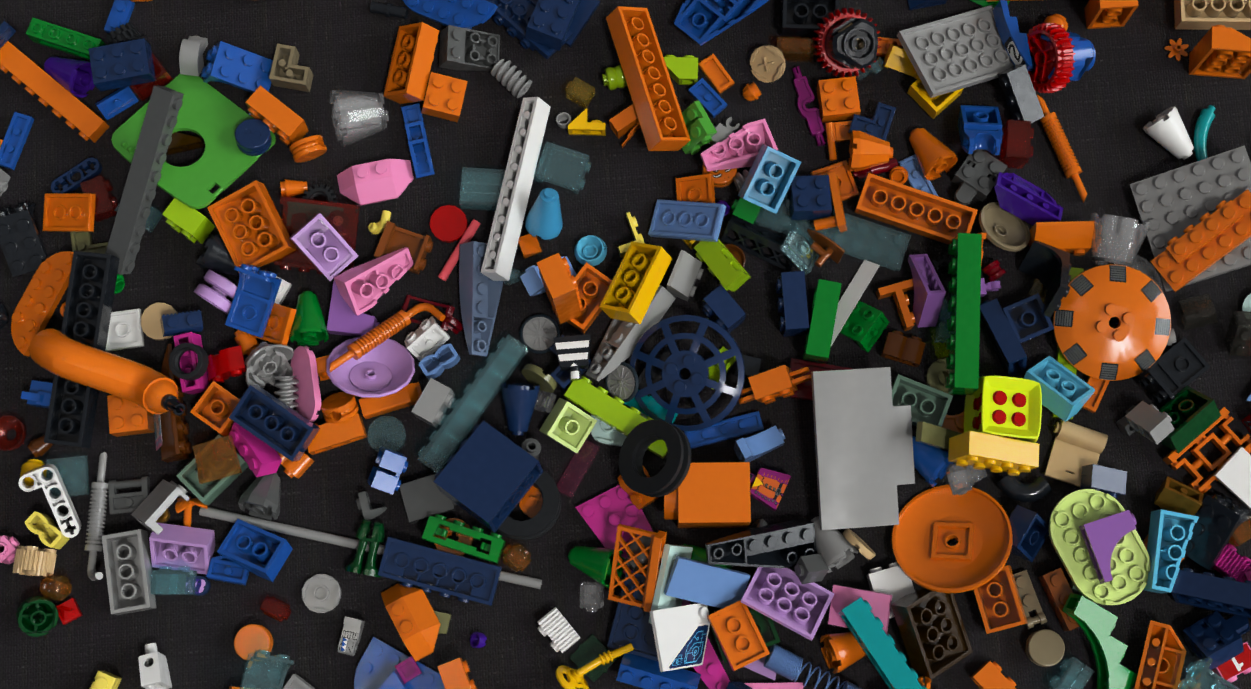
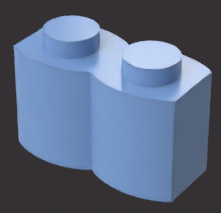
[419,343,461,380]

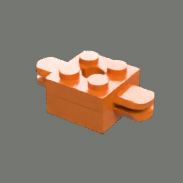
[738,365,811,405]

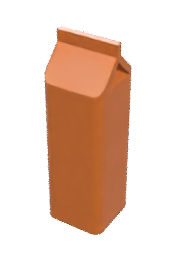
[359,382,422,419]

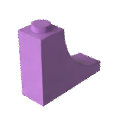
[908,254,946,328]
[327,275,380,337]
[1079,510,1137,584]

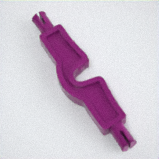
[792,66,826,146]

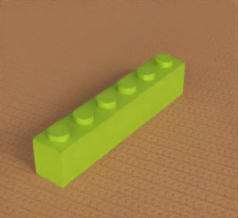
[564,376,668,459]

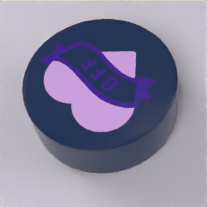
[189,576,211,596]

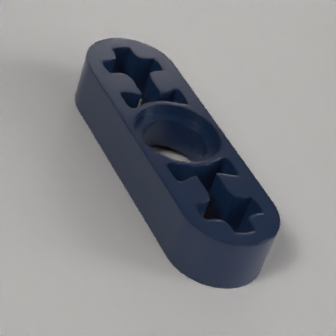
[51,158,102,193]

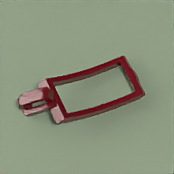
[402,295,463,335]

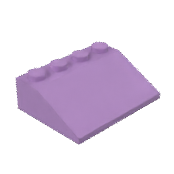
[740,567,834,641]

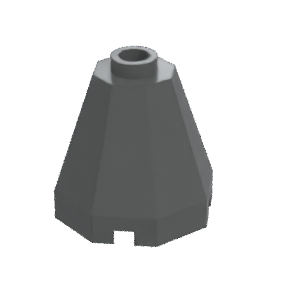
[238,473,281,520]

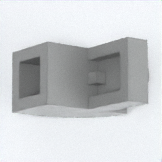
[179,36,208,76]

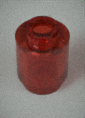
[260,596,291,622]

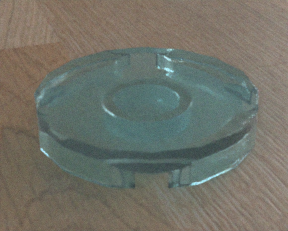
[367,416,406,452]

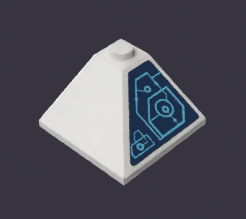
[650,603,710,672]

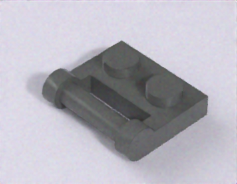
[108,476,150,515]

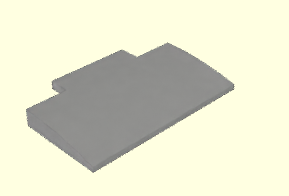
[811,367,915,530]

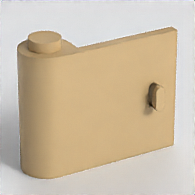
[1044,420,1108,487]

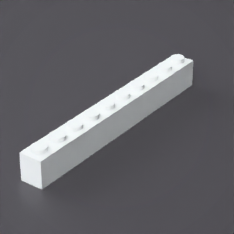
[480,97,551,281]

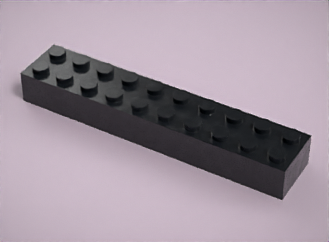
[44,251,120,448]

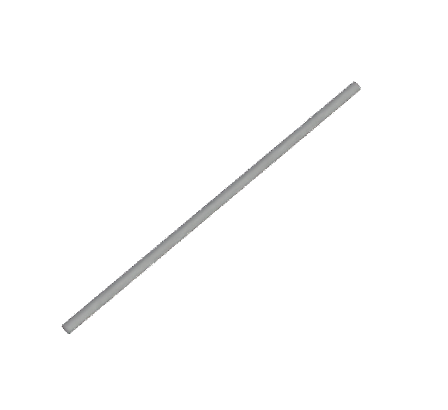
[199,507,542,589]

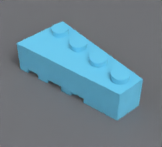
[1143,509,1199,594]

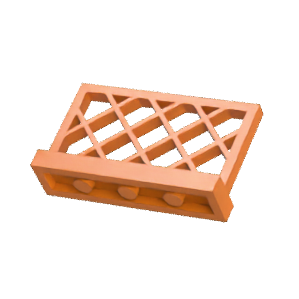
[608,524,667,613]

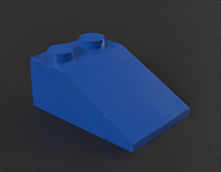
[217,519,293,582]

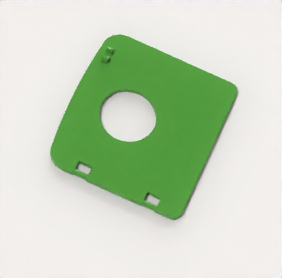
[111,74,276,209]

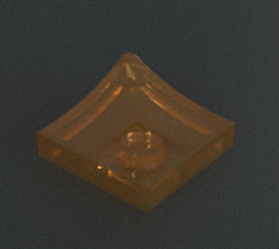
[192,435,242,484]

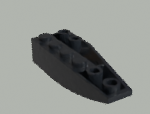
[705,518,817,568]

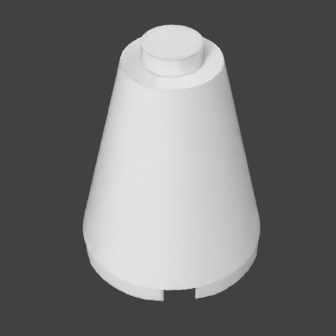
[1143,106,1194,160]

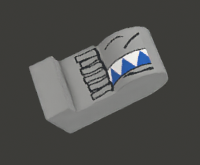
[338,616,365,656]

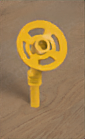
[555,643,634,689]

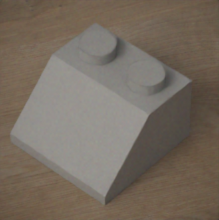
[667,250,704,301]

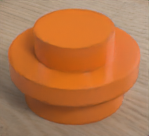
[889,166,908,184]

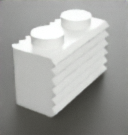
[537,607,581,653]

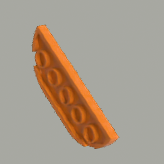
[11,251,74,357]

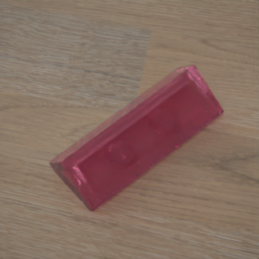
[557,440,600,499]

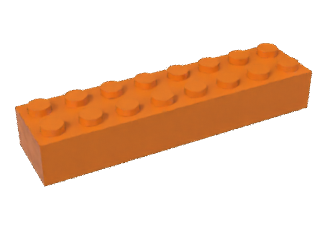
[606,6,691,151]

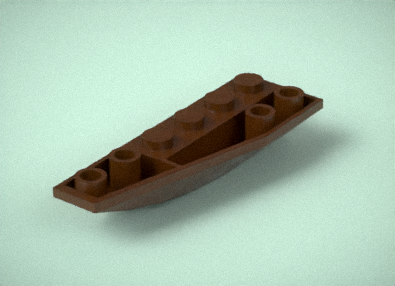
[157,343,192,463]

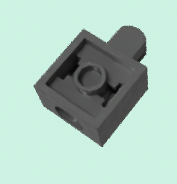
[952,149,1008,206]

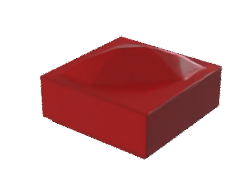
[56,598,83,625]

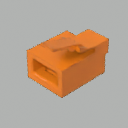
[609,104,641,148]

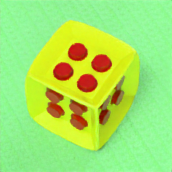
[964,376,1042,443]

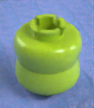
[602,65,627,90]

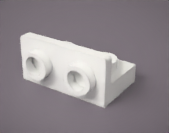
[404,316,450,361]

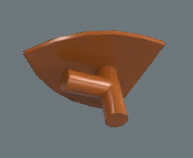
[807,229,845,267]

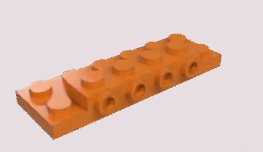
[1150,189,1251,292]

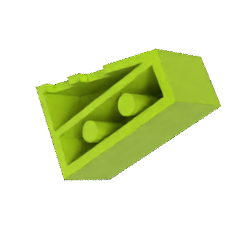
[694,238,751,292]

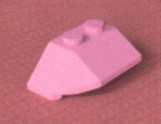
[337,159,414,206]

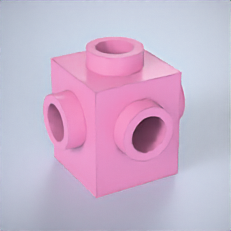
[0,535,20,564]

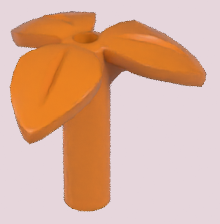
[175,496,208,527]

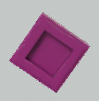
[395,656,422,684]

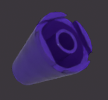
[44,56,95,98]

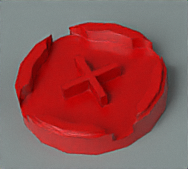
[430,205,468,243]

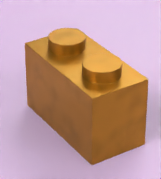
[1154,476,1204,516]

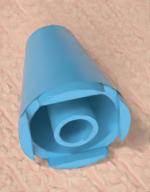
[525,188,563,240]

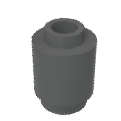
[521,438,541,459]

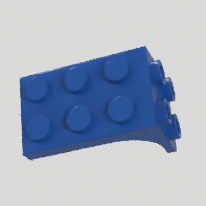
[201,41,273,93]
[225,264,282,338]

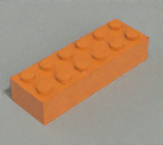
[854,173,978,245]
[536,253,583,324]

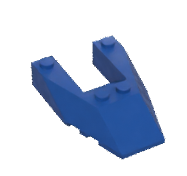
[674,0,769,46]

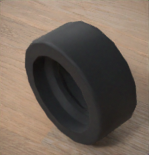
[168,343,209,381]

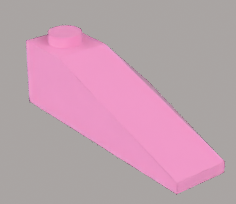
[700,119,778,171]
[334,247,414,316]

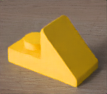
[568,108,606,136]

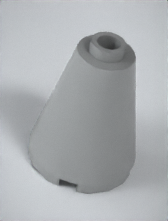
[811,516,858,573]

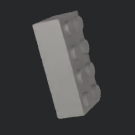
[102,529,157,615]

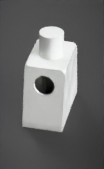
[138,643,172,689]

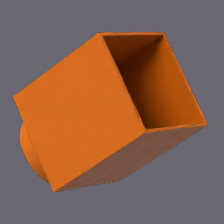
[664,462,751,528]

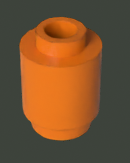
[234,330,259,356]

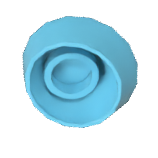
[574,235,607,267]

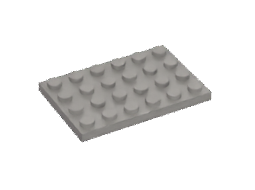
[897,5,1014,98]

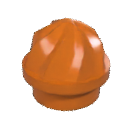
[743,82,762,101]

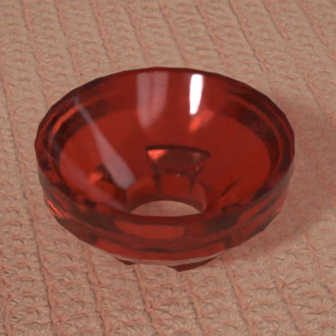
[0,416,26,451]

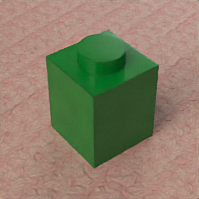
[731,197,762,224]

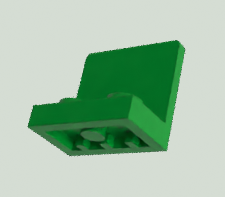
[840,301,889,353]

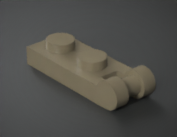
[1013,570,1047,629]

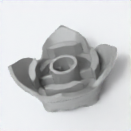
[245,342,294,388]

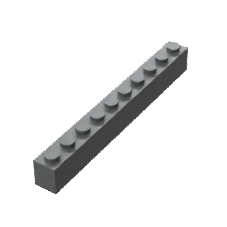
[105,86,184,275]

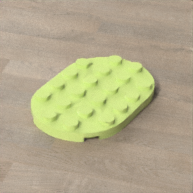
[1049,489,1151,606]

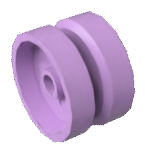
[194,269,237,314]

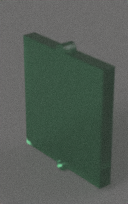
[570,634,617,682]

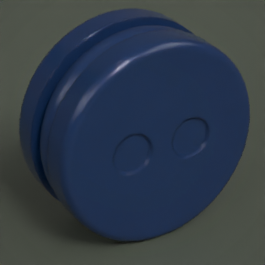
[235,119,272,156]

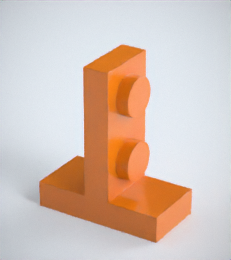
[876,279,915,331]

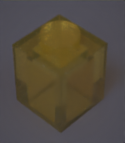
[565,77,595,109]

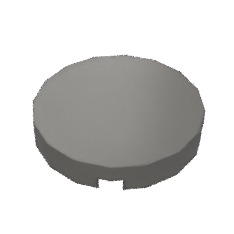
[302,574,341,613]

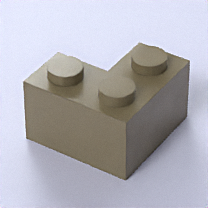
[269,44,314,92]

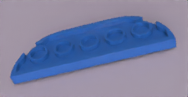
[403,0,498,29]

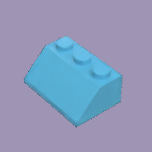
[1023,355,1095,422]

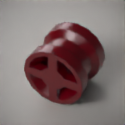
[982,260,1006,282]

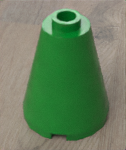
[290,291,329,346]
[568,546,625,588]

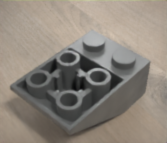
[439,25,500,71]

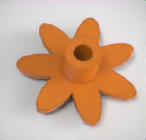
[1164,38,1189,61]

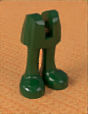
[345,519,384,578]

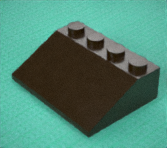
[891,588,973,680]

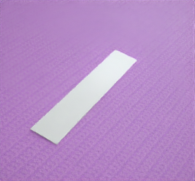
[831,259,880,346]

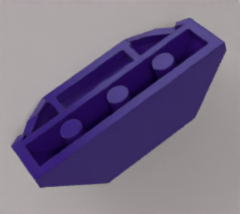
[994,172,1063,225]

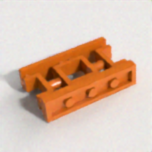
[1162,407,1251,494]

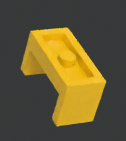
[882,44,919,79]

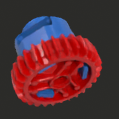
[1027,23,1096,93]

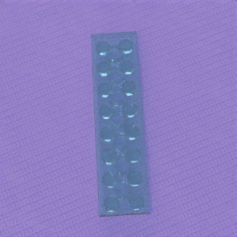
[755,194,911,272]

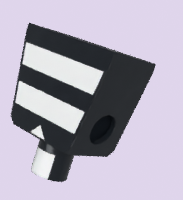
[553,334,591,381]

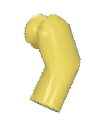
[368,210,391,235]

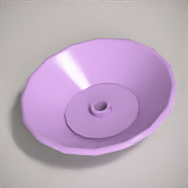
[326,336,415,398]

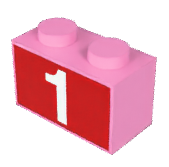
[1212,642,1251,684]

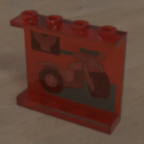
[274,196,360,275]

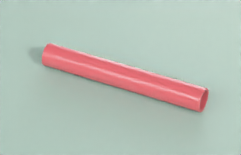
[438,219,481,281]

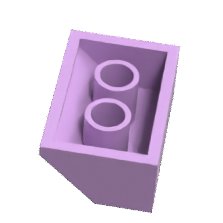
[149,522,215,575]

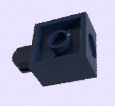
[1183,611,1250,671]

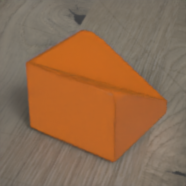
[518,234,542,259]

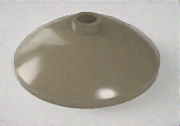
[979,202,1030,252]

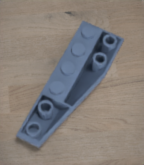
[459,241,503,357]

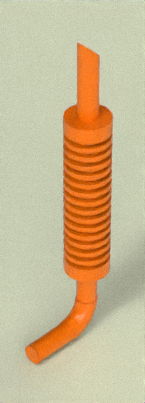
[1037,95,1087,203]
[330,303,446,372]

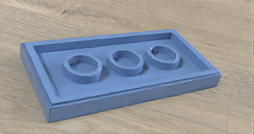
[648,199,726,242]
[664,556,750,609]

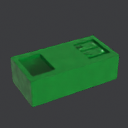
[802,279,842,364]

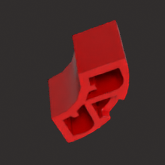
[207,345,246,384]

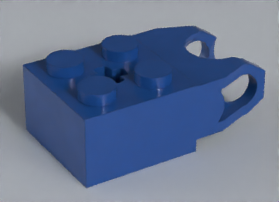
[958,105,1003,156]

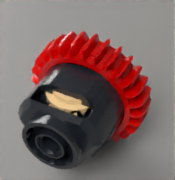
[812,8,882,78]

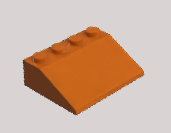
[1189,25,1251,79]
[207,180,296,272]

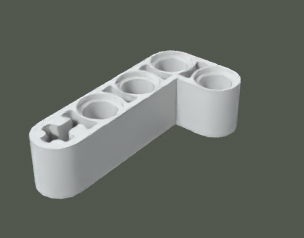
[18,464,82,538]

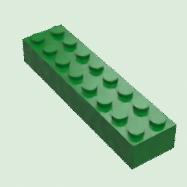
[945,233,982,395]

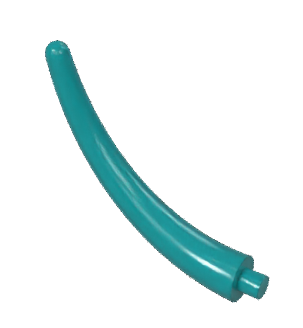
[1194,105,1216,161]

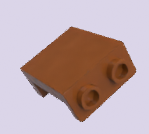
[374,221,433,275]

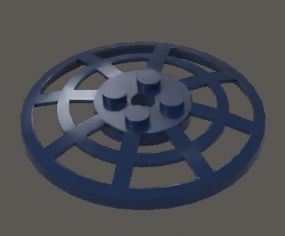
[630,315,745,431]

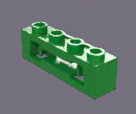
[26,18,105,60]
[422,514,505,564]

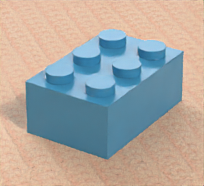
[738,144,801,214]

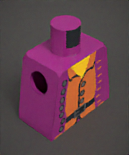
[750,468,791,511]

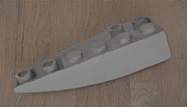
[586,285,676,382]

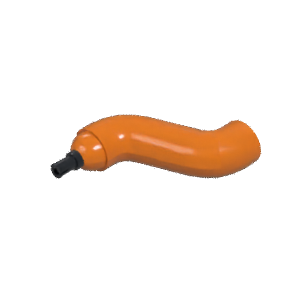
[29,329,185,416]

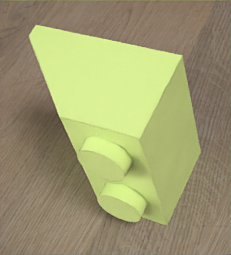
[539,398,597,453]

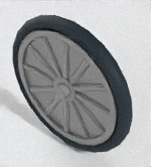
[520,314,560,354]
[605,362,639,402]

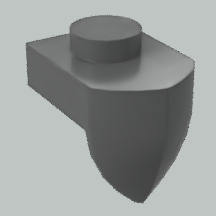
[356,491,387,520]

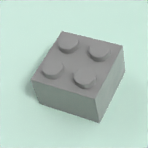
[411,378,456,428]

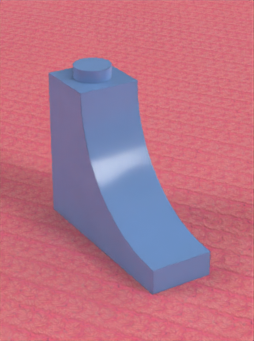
[733,425,786,462]

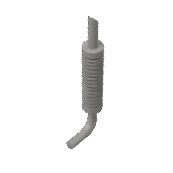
[84,452,109,581]

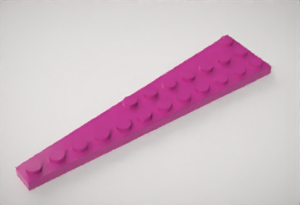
[575,485,730,689]

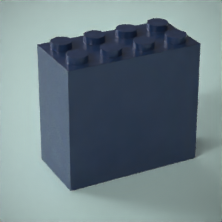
[434,420,544,533]

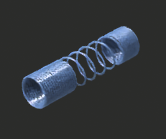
[764,644,862,689]

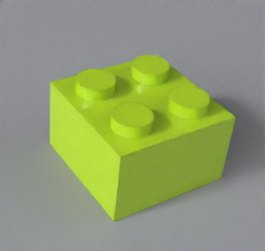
[162,198,215,244]

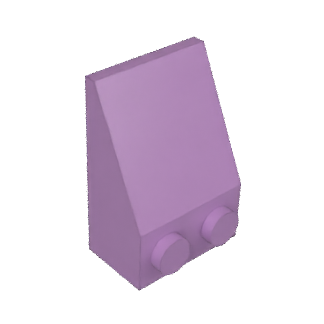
[289,213,358,281]

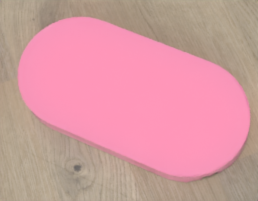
[291,346,321,422]

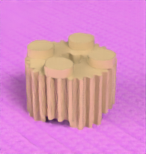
[12,546,57,578]

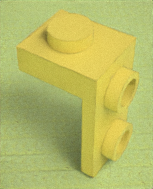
[618,212,645,258]

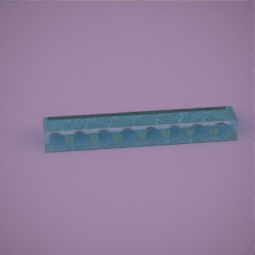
[418,334,528,473]

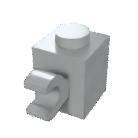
[709,117,740,146]

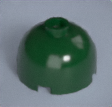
[16,596,59,637]

